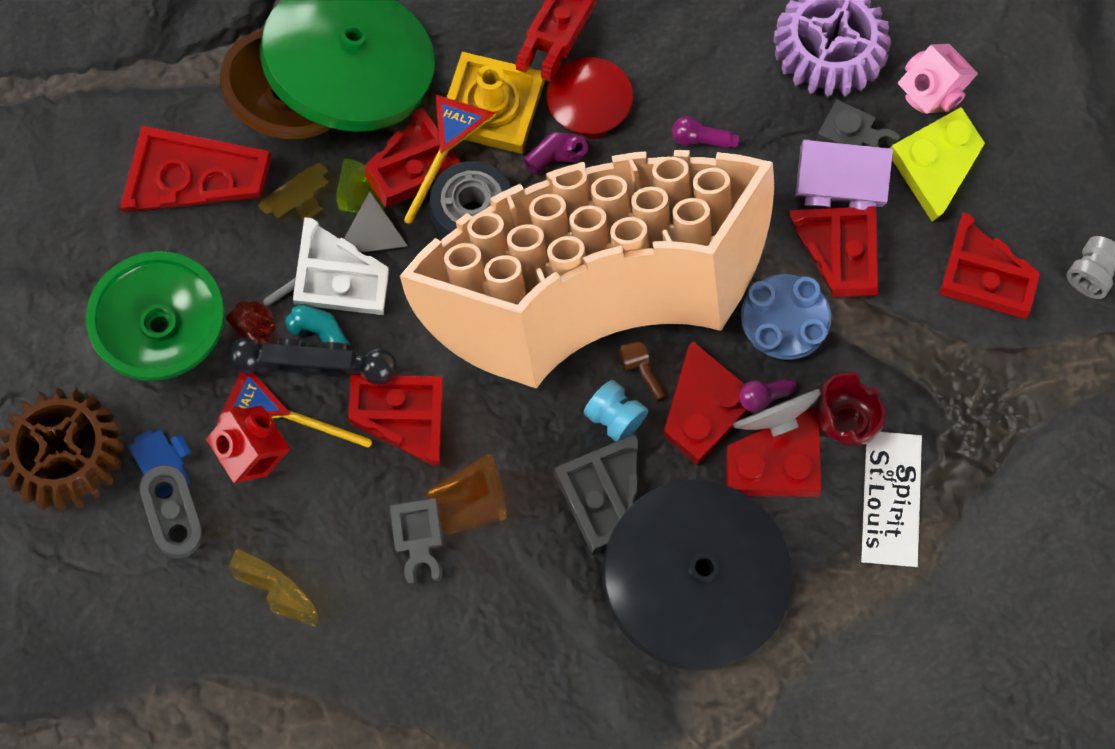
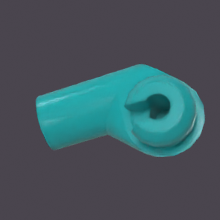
[285,304,350,346]

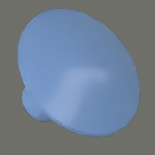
[741,274,831,360]

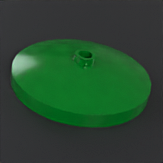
[260,0,435,132]

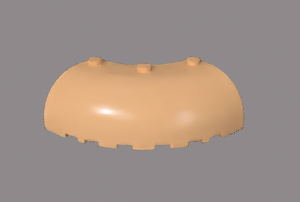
[400,150,774,389]

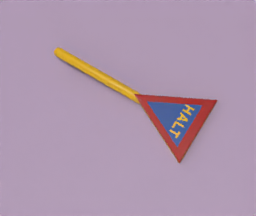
[404,95,496,224]
[216,373,372,447]

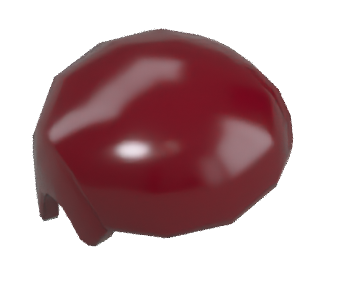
[815,372,886,446]

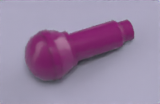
[672,116,739,149]
[739,379,796,413]

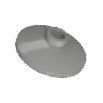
[733,389,821,437]

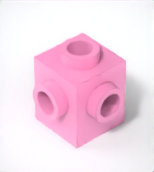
[898,44,978,114]

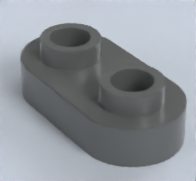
[140,465,202,558]

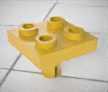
[447,52,545,154]

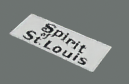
[861,432,922,567]

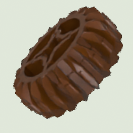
[0,387,124,513]

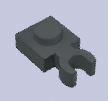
[816,100,900,147]
[390,498,445,585]

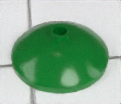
[86,251,224,381]

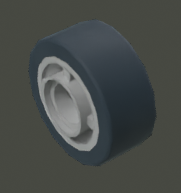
[430,161,511,239]

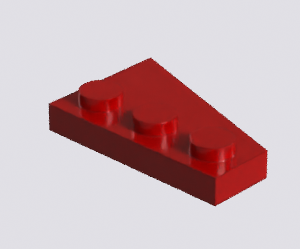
[120,126,272,213]

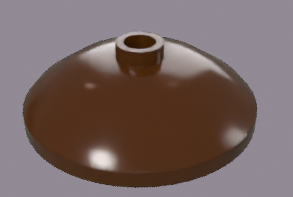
[220,30,331,139]

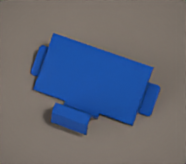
[128,429,192,499]

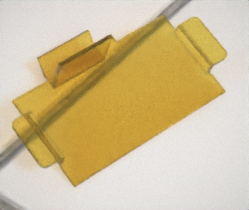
[258,163,329,221]

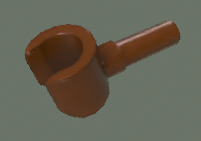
[619,342,666,402]

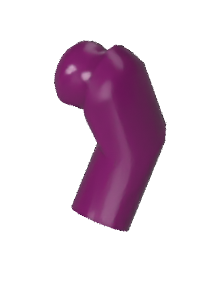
[523,133,589,175]

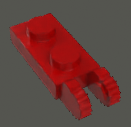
[515,0,597,81]

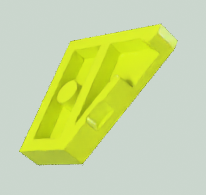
[889,107,985,222]

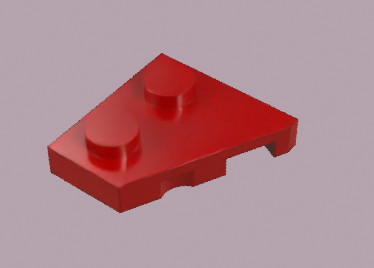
[364,107,461,208]
[790,206,878,297]

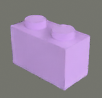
[795,140,893,210]

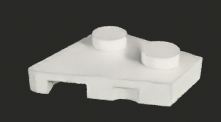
[293,217,389,315]

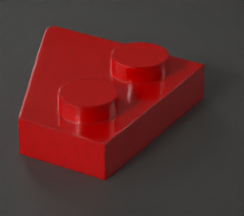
[939,213,1040,319]
[663,341,750,466]
[348,375,443,466]
[726,407,821,497]

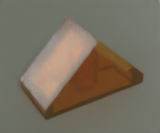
[425,454,507,536]

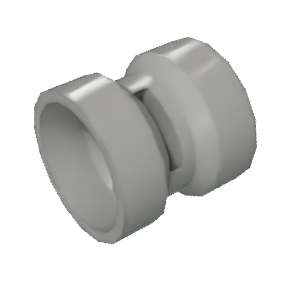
[1066,236,1115,299]

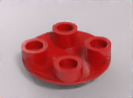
[547,57,633,139]

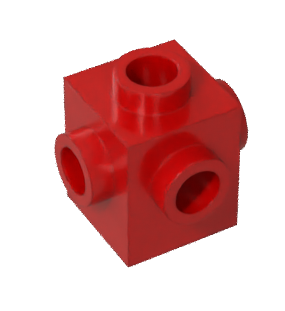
[206,406,290,483]

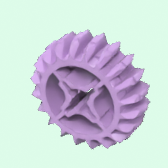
[773,0,891,98]

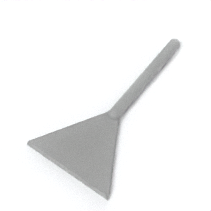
[263,192,408,306]

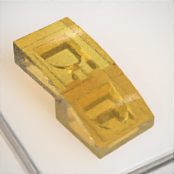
[229,549,319,627]

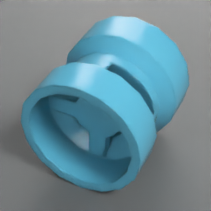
[584,380,648,442]

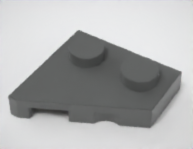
[553,434,638,555]

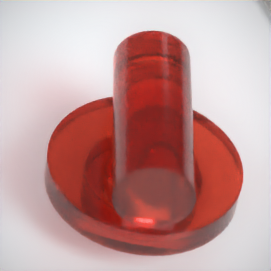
[226,301,275,347]

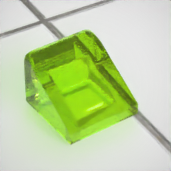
[336,158,384,213]

